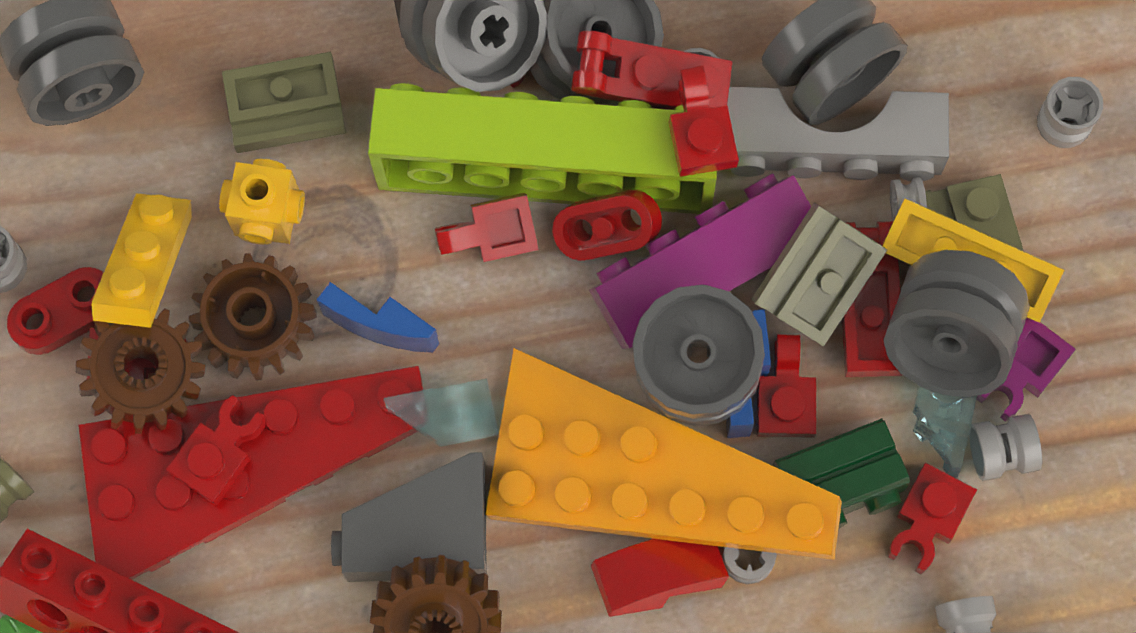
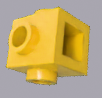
[219,159,305,245]

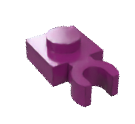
[976,317,1076,422]

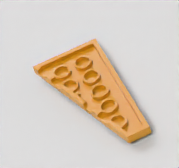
[485,348,842,560]

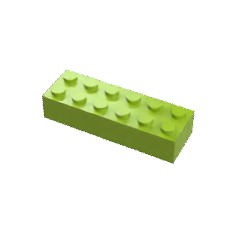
[368,83,717,214]

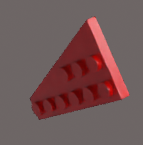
[78,366,429,580]

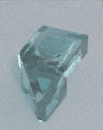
[383,378,499,447]
[913,385,977,478]

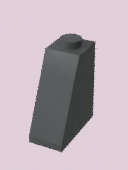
[331,452,487,582]

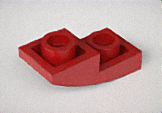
[591,539,729,617]

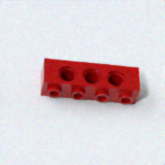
[0,528,239,633]

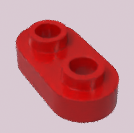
[553,190,662,261]
[7,267,104,355]

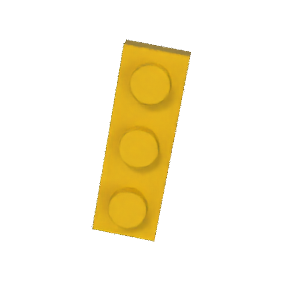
[91,193,192,328]
[883,198,1064,323]

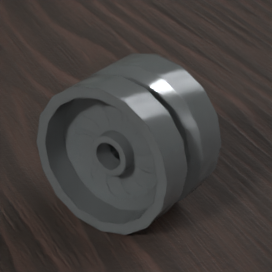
[0,0,144,126]
[399,0,547,92]
[530,0,664,103]
[762,0,908,125]
[884,250,1030,397]
[633,285,765,426]

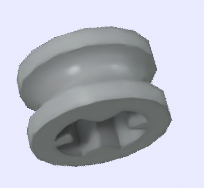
[890,177,927,221]
[722,547,777,585]

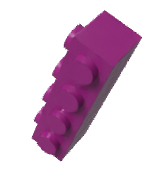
[589,173,811,349]

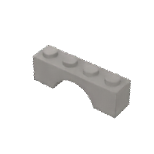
[727,87,949,181]

